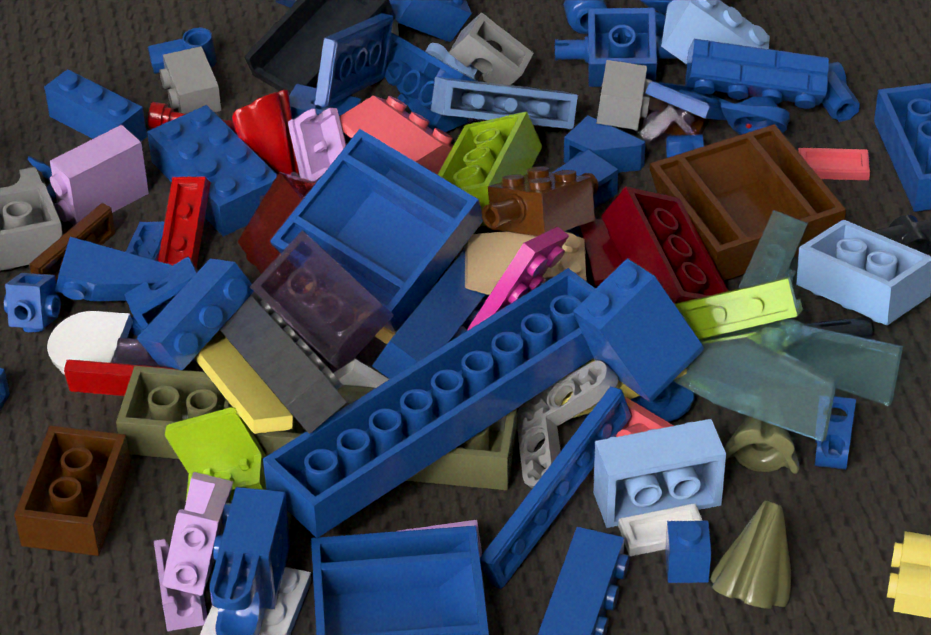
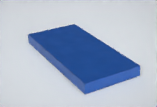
[315,13,393,107]

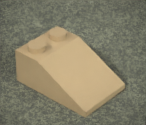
[465,232,586,295]

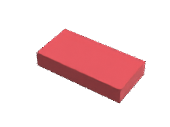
[798,148,870,180]

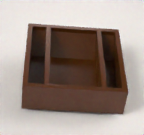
[650,124,846,281]

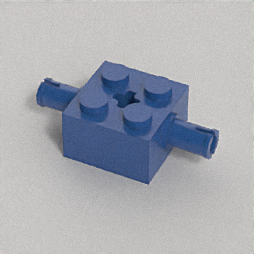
[555,8,678,87]

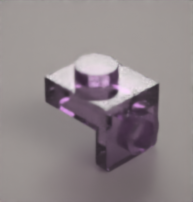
[640,105,696,143]

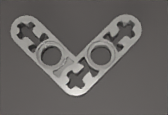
[517,361,618,489]

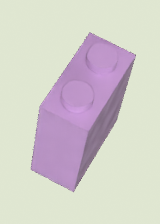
[50,125,149,226]

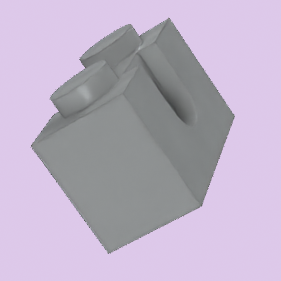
[449,12,534,85]

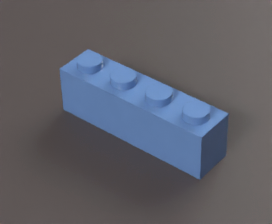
[431,77,578,129]

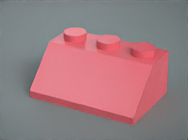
[339,95,454,175]

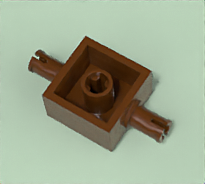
[482,167,598,236]

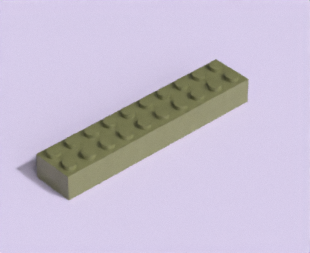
[116,366,517,490]

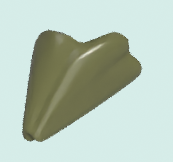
[724,394,799,474]
[710,501,791,609]

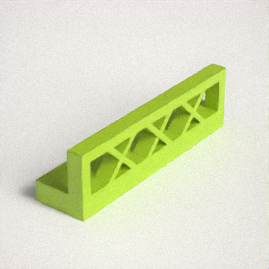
[675,277,803,339]

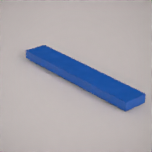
[480,386,631,589]

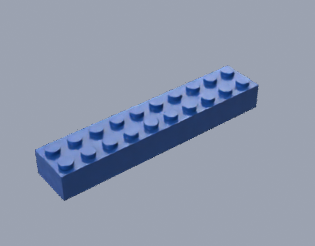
[263,268,595,538]

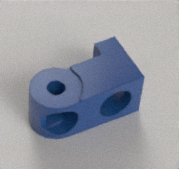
[814,395,856,470]

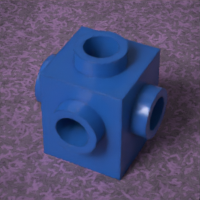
[4,273,61,332]

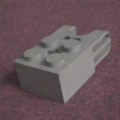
[0,167,62,270]

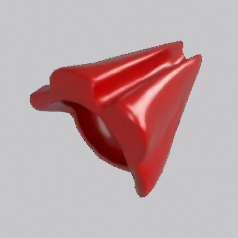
[232,90,299,179]

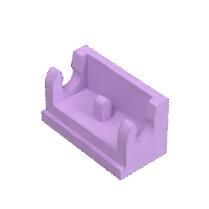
[288,108,346,187]
[154,539,207,631]

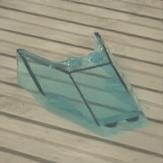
[673,319,903,442]

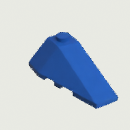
[385,32,479,132]
[55,237,173,301]

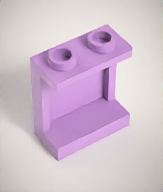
[162,472,233,596]

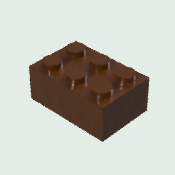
[14,426,131,556]

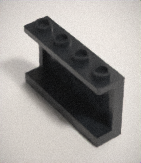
[245,0,396,95]

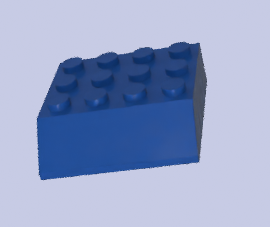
[270,129,483,334]
[311,525,489,635]

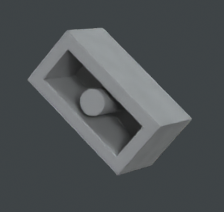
[159,46,221,114]
[596,60,652,130]

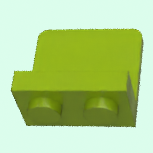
[165,407,266,503]

